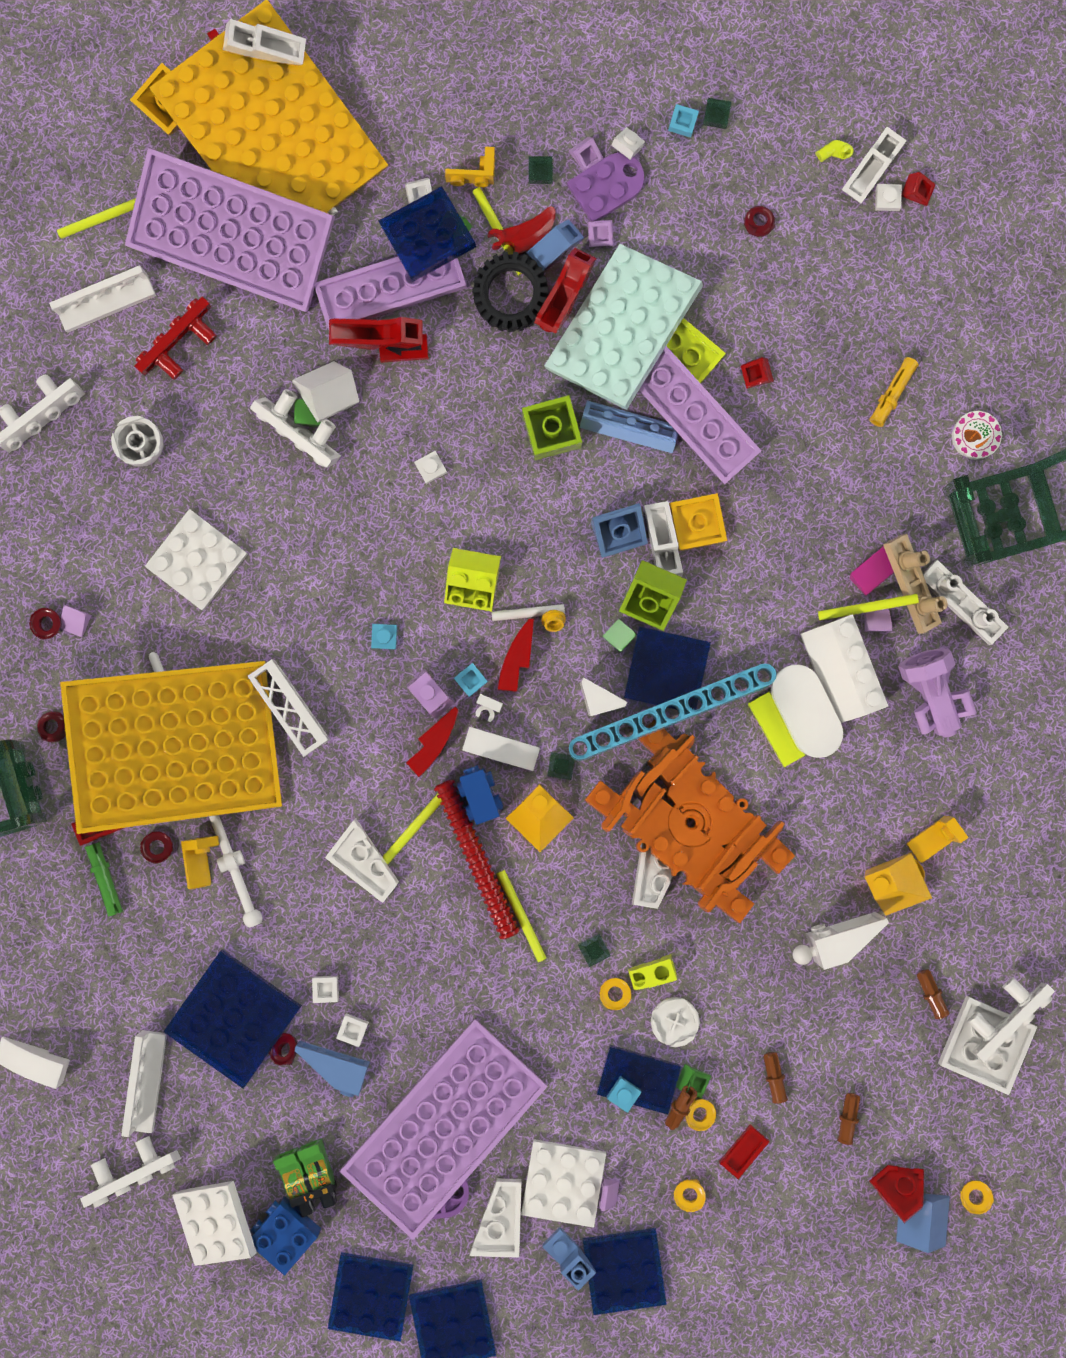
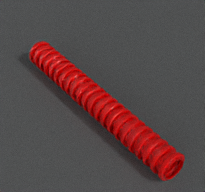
[434,780,520,940]

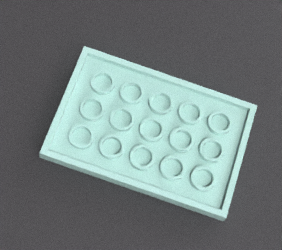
[544,244,703,410]

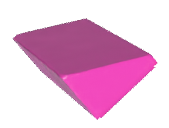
[850,546,894,596]

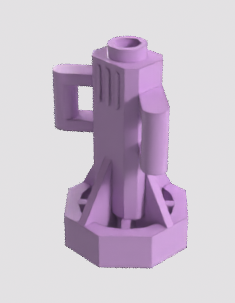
[898,648,977,737]

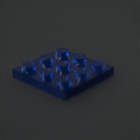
[378,186,476,282]
[623,626,711,710]
[583,1228,667,1315]
[328,1252,414,1342]
[409,1279,497,1358]

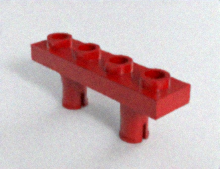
[134,296,217,380]

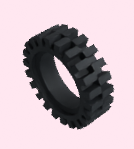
[472,252,549,332]

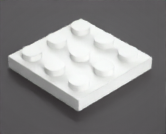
[145,509,248,611]
[938,996,1037,1095]
[521,1139,606,1228]
[172,1181,257,1266]

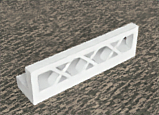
[49,265,156,333]
[248,659,331,757]
[121,1030,167,1137]

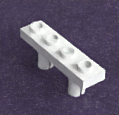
[0,374,85,453]
[250,389,341,468]
[923,560,1008,645]
[967,977,1055,1062]
[80,1136,181,1208]

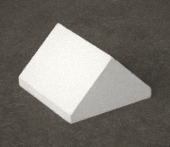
[292,361,359,422]
[580,678,627,716]

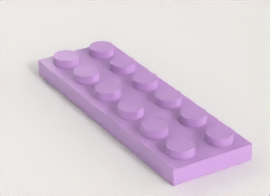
[314,240,467,330]
[639,346,762,485]

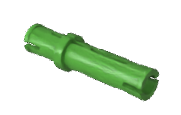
[84,842,123,917]

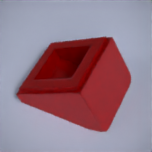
[901,172,936,206]
[741,357,774,389]

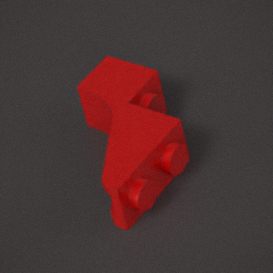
[534,248,596,334]
[329,317,423,350]

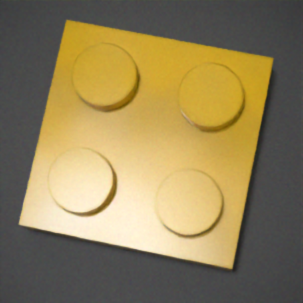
[669,493,727,551]

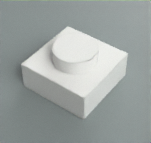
[611,127,645,160]
[405,178,435,209]
[875,184,902,211]
[414,451,447,484]
[312,976,339,1003]
[336,1013,369,1047]

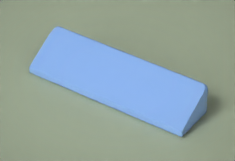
[580,400,678,453]

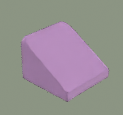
[569,137,604,171]
[61,605,92,637]
[864,609,892,632]
[598,1178,620,1211]

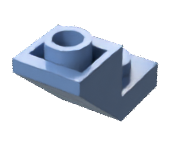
[527,219,584,271]
[542,1227,596,1291]

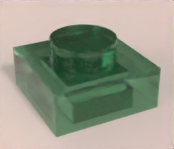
[703,98,731,129]
[529,156,553,184]
[547,752,575,780]
[578,933,611,967]

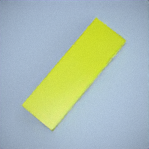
[747,692,805,767]

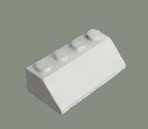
[800,614,888,723]

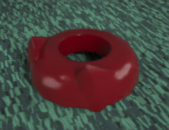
[744,206,775,237]
[29,608,62,640]
[37,711,66,743]
[140,831,173,864]
[268,1033,298,1066]

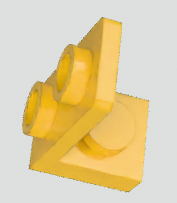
[445,147,495,188]
[907,815,969,863]
[181,836,219,890]

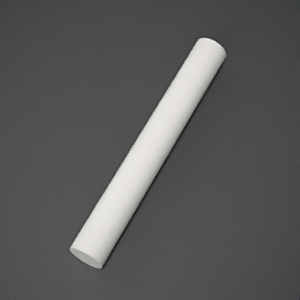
[492,604,565,621]

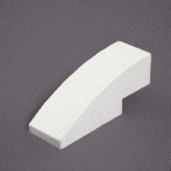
[223,19,306,65]
[842,127,907,204]
[644,501,683,577]
[462,727,540,771]
[0,1037,70,1089]

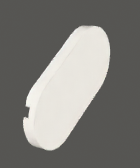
[771,665,843,758]

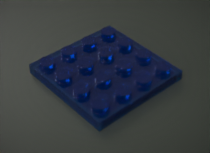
[163,949,302,1089]

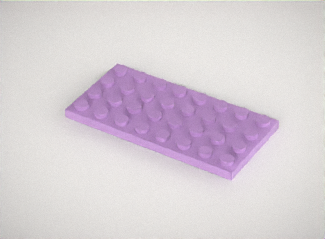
[125,148,335,312]
[339,1018,548,1240]

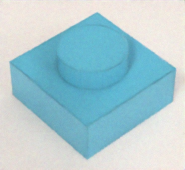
[668,104,699,138]
[371,624,397,650]
[454,663,488,697]
[607,1076,642,1113]

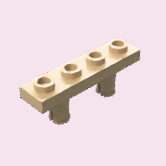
[883,534,948,634]

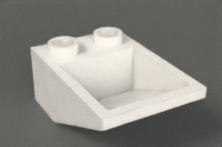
[793,912,889,970]

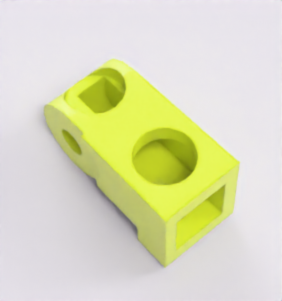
[628,954,677,990]

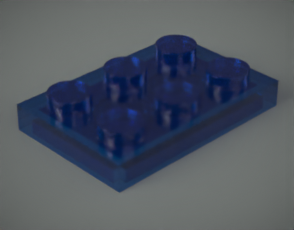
[596,1044,681,1115]

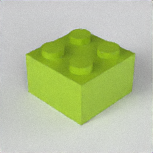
[522,395,582,461]
[619,560,687,631]

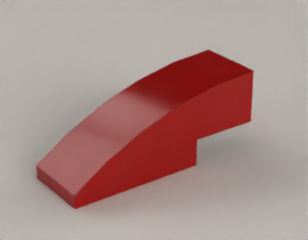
[498,619,534,692]
[406,707,459,777]

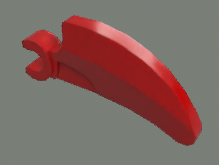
[487,206,556,255]

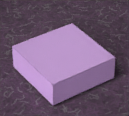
[588,220,613,247]

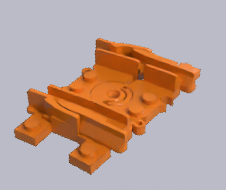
[584,719,795,923]

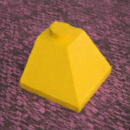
[130,63,180,136]
[505,784,574,852]
[864,852,932,915]

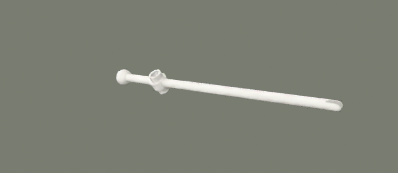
[149,652,263,928]

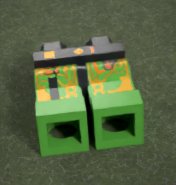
[273,1138,337,1217]

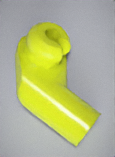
[815,140,854,162]

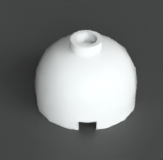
[111,416,164,467]

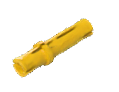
[869,357,919,427]

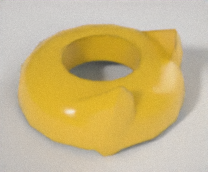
[599,978,631,1010]
[685,1099,716,1131]
[674,1179,706,1212]
[960,1180,994,1214]

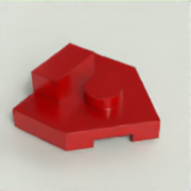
[869,1165,924,1224]

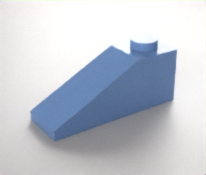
[295,1041,370,1097]

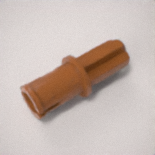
[917,969,950,1019]
[763,1052,788,1104]
[665,1086,697,1130]
[837,1093,860,1145]

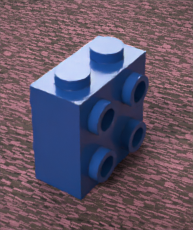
[457,765,504,825]
[250,1196,321,1276]

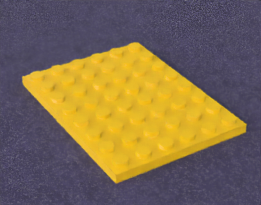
[149,0,388,213]
[60,661,282,834]

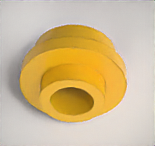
[541,610,566,632]

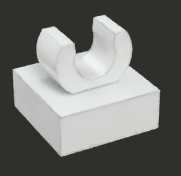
[476,694,503,722]

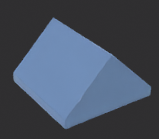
[591,503,648,558]
[896,1193,950,1253]

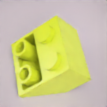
[444,548,501,612]

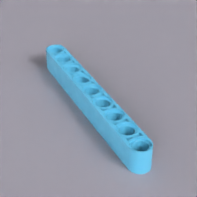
[569,664,776,761]

